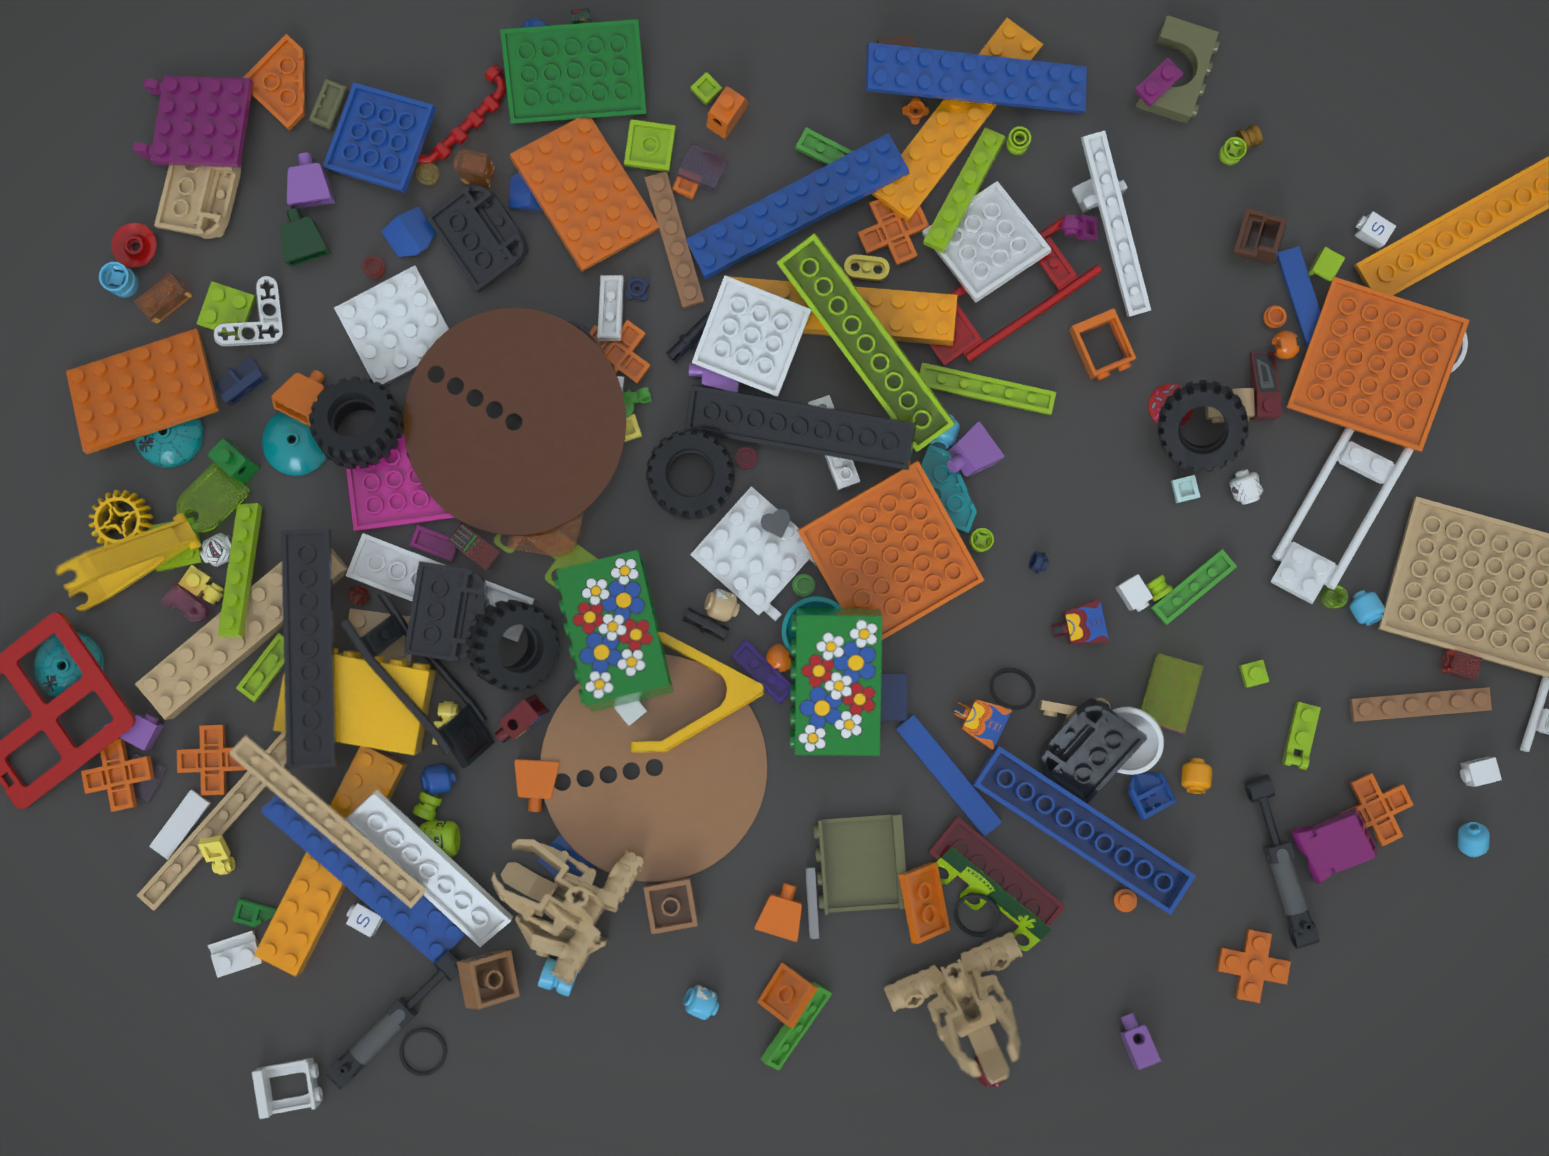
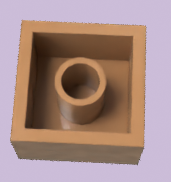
[644,877,699,934]
[457,950,520,1010]

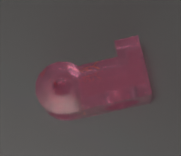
[160,584,209,622]

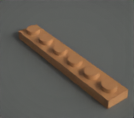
[645,171,705,309]
[1349,687,1492,722]

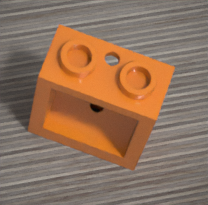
[1069,308,1136,381]

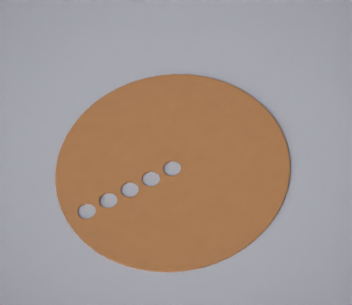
[541,655,767,882]

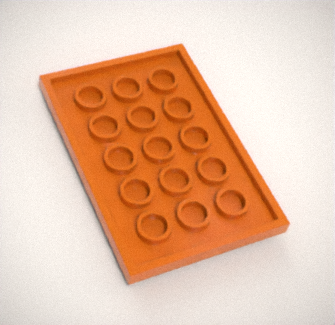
[510,118,659,272]
[66,328,219,454]

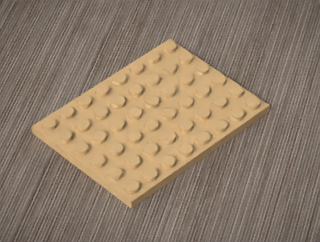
[1377,496,1549,678]

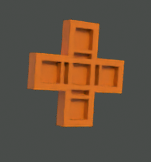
[857,199,929,267]
[590,320,651,384]
[177,725,247,795]
[81,739,155,812]
[1339,773,1414,846]
[1216,929,1291,1003]

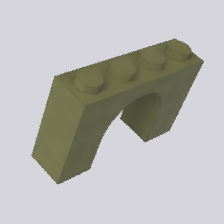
[1135,15,1220,124]

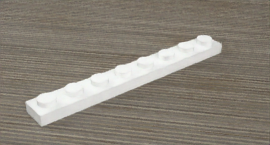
[1081,130,1151,317]

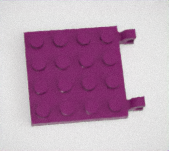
[133,76,254,167]

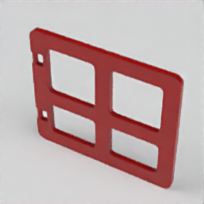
[0,612,136,809]

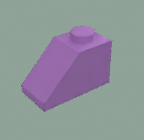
[104,713,164,750]

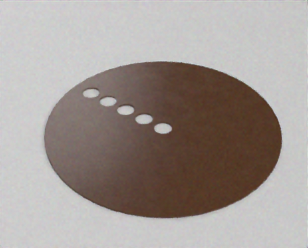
[403,308,626,535]

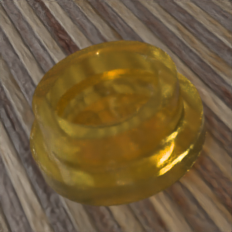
[416,163,440,185]

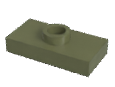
[309,79,348,131]

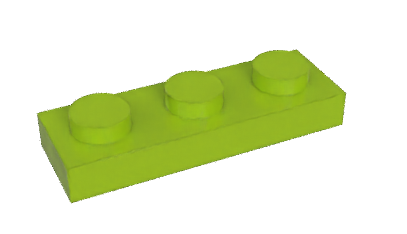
[236,633,284,702]

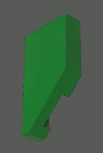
[232,898,278,927]

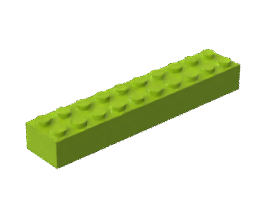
[776,234,955,452]

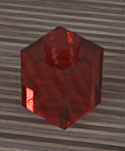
[1441,650,1483,680]

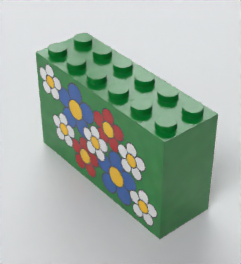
[554,550,674,712]
[790,608,882,756]

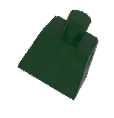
[279,208,331,267]

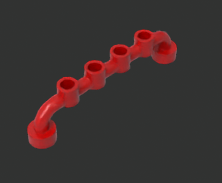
[417,63,506,165]

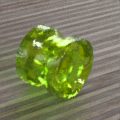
[1320,585,1348,609]

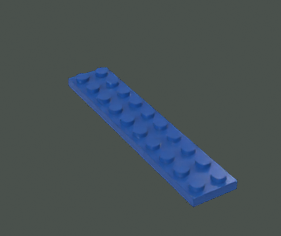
[865,42,1087,114]
[686,133,910,279]
[261,775,465,964]

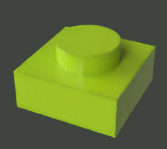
[690,72,723,106]
[1239,659,1269,688]

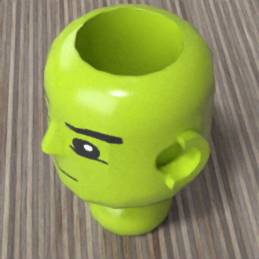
[419,820,461,858]

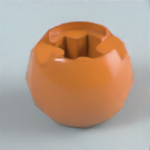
[1272,330,1299,360]
[766,643,795,672]

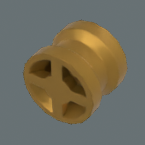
[1236,123,1263,151]

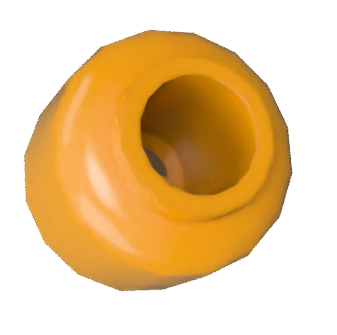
[1181,758,1212,794]

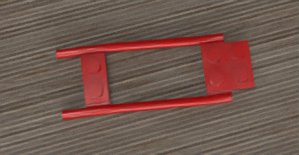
[929,216,1102,367]

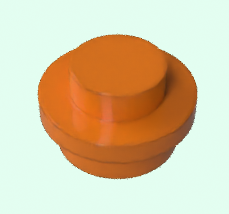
[1263,305,1287,329]
[1113,889,1137,912]

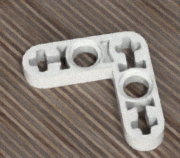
[214,276,283,346]

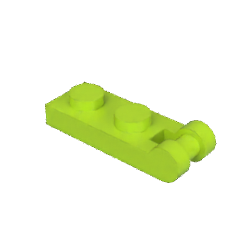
[1282,702,1321,770]

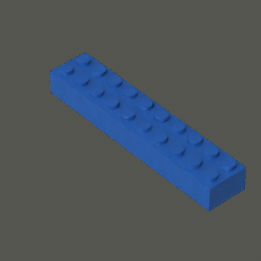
[971,745,1196,915]

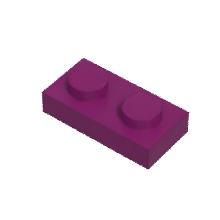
[1134,58,1184,107]

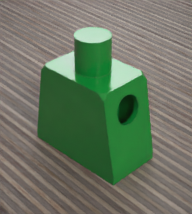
[208,438,261,485]

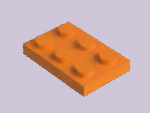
[899,862,950,944]

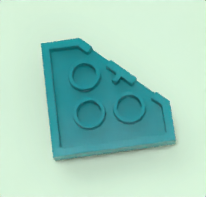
[921,444,977,534]

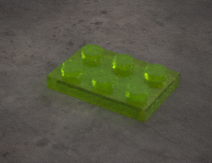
[1141,653,1203,733]

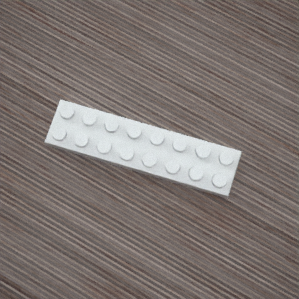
[346,533,535,642]
[346,790,513,947]

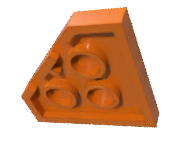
[243,34,305,131]

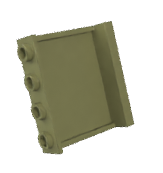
[814,813,906,915]

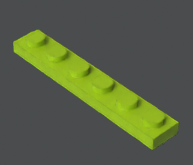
[923,128,1005,253]
[919,363,1056,415]
[218,503,263,638]

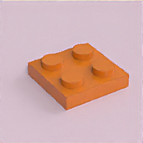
[757,962,818,1028]

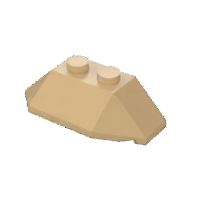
[515,913,608,957]

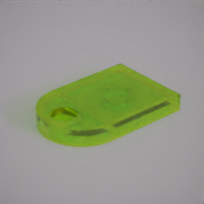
[176,462,251,532]

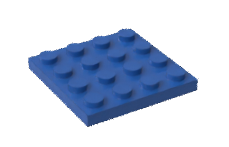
[322,82,437,193]

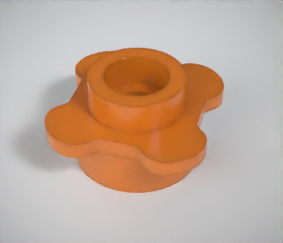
[902,98,929,125]

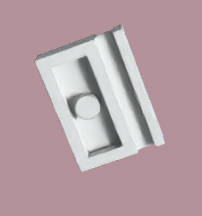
[207,930,264,978]

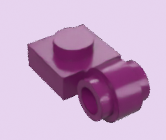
[1061,215,1098,242]

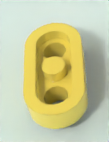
[844,254,890,281]

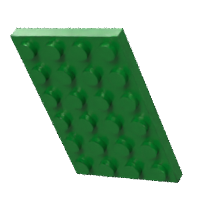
[500,19,647,124]

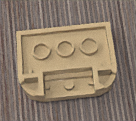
[154,165,241,239]

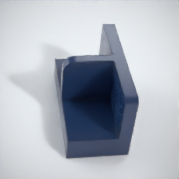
[215,357,268,406]
[880,674,908,721]

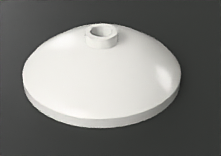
[1112,707,1164,775]

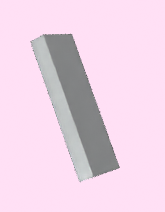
[805,866,819,939]

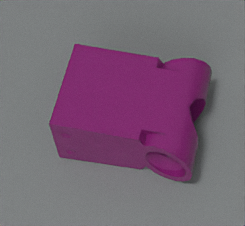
[1290,807,1378,884]

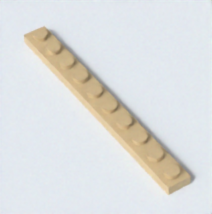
[136,732,287,911]
[229,735,427,908]

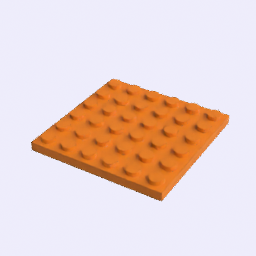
[1286,277,1470,452]
[797,460,985,640]

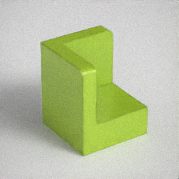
[1308,247,1345,281]

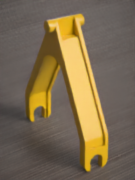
[56,513,201,612]
[631,632,765,753]

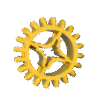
[88,490,154,546]

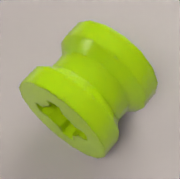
[1146,574,1173,602]

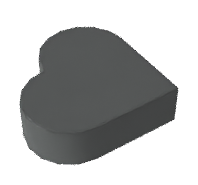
[761,509,790,538]

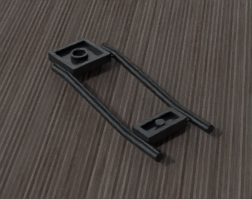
[339,591,495,768]

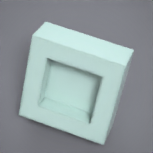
[1171,475,1200,503]

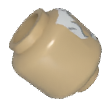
[704,589,740,622]

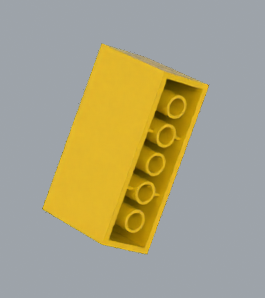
[273,648,436,755]

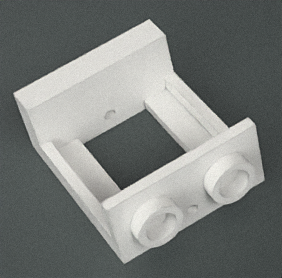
[252,1058,323,1119]

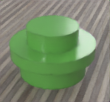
[792,574,815,597]

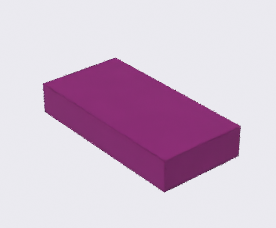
[409,524,461,562]

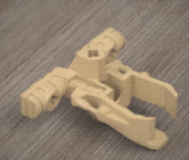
[492,839,644,985]
[884,932,1023,1083]

